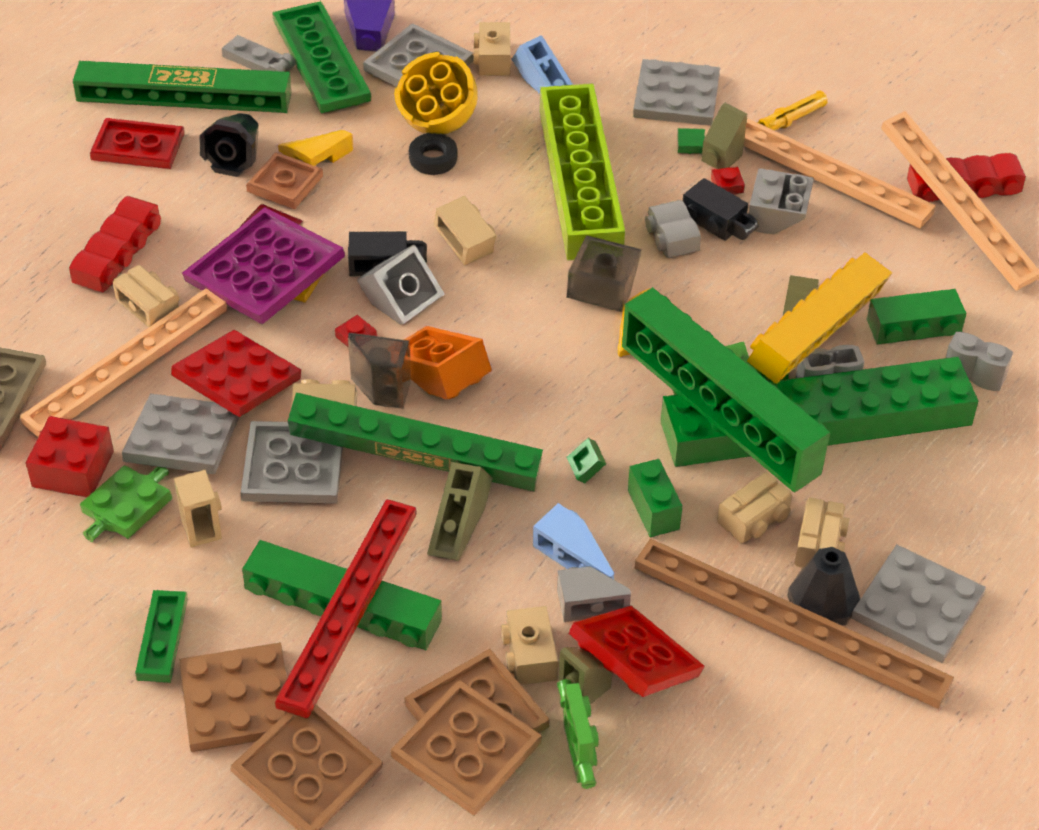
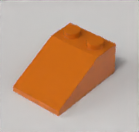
[382,326,492,399]

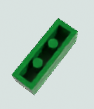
[867,289,967,344]

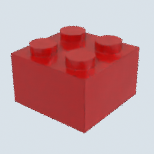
[25,416,114,498]

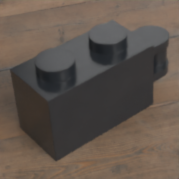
[682,178,759,241]
[348,231,427,276]

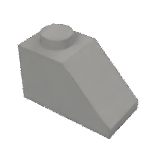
[557,566,631,622]

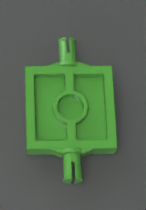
[80,465,172,542]
[557,679,599,789]

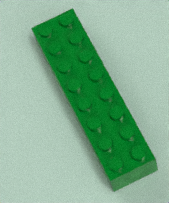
[622,287,830,493]

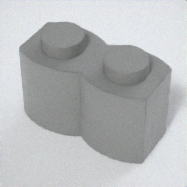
[645,200,701,258]
[946,332,1013,391]
[795,345,864,379]

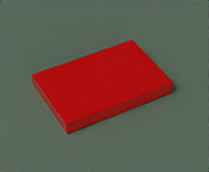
[90,118,185,169]

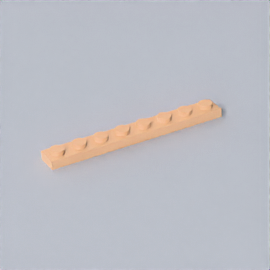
[881,111,1039,291]
[744,118,936,229]
[20,288,227,437]

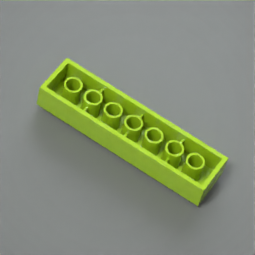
[539,84,625,260]

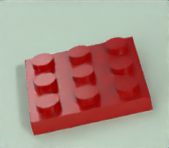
[171,330,302,417]
[568,605,705,697]

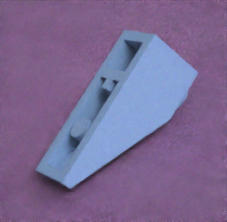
[511,35,573,94]
[533,503,614,579]

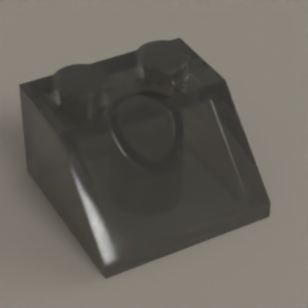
[566,235,642,312]
[348,333,411,409]

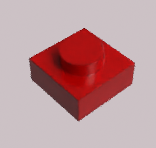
[711,167,745,194]
[335,314,377,353]

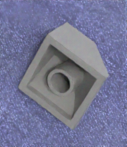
[357,245,445,325]

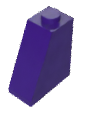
[344,0,395,52]

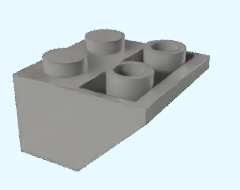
[748,168,814,235]

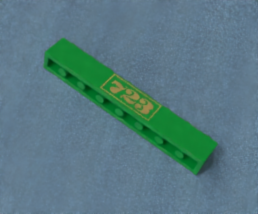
[72,60,292,113]
[288,392,543,492]

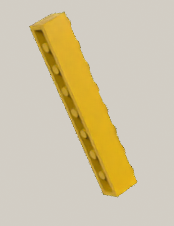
[747,252,892,384]

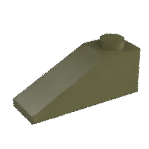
[427,462,493,561]

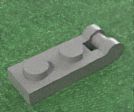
[221,35,296,71]

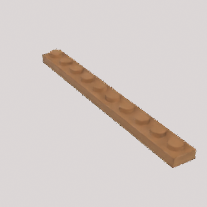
[634,538,954,709]

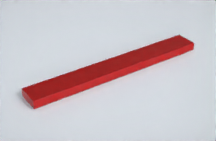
[275,499,417,719]

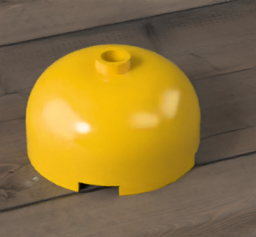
[394,52,478,134]

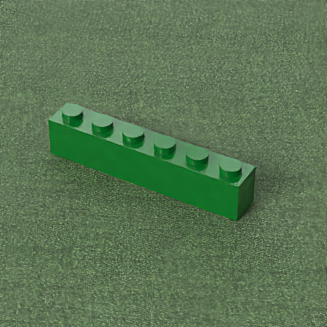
[242,540,442,650]

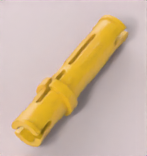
[757,90,828,131]

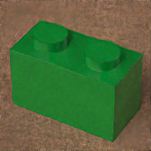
[628,459,683,537]

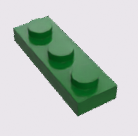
[135,590,188,683]

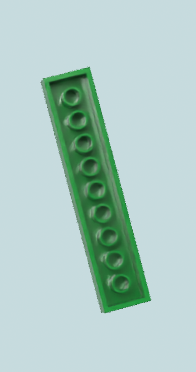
[660,357,979,467]

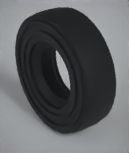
[409,133,458,175]

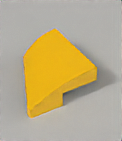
[278,130,353,166]

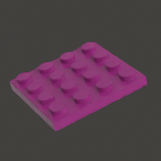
[182,208,345,325]

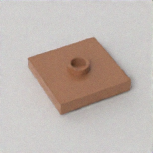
[246,152,323,209]

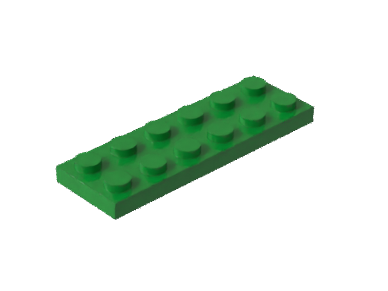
[272,1,371,113]

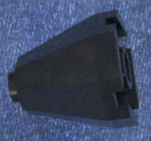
[199,113,259,177]
[787,547,860,626]

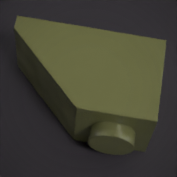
[701,103,747,169]
[558,647,612,704]

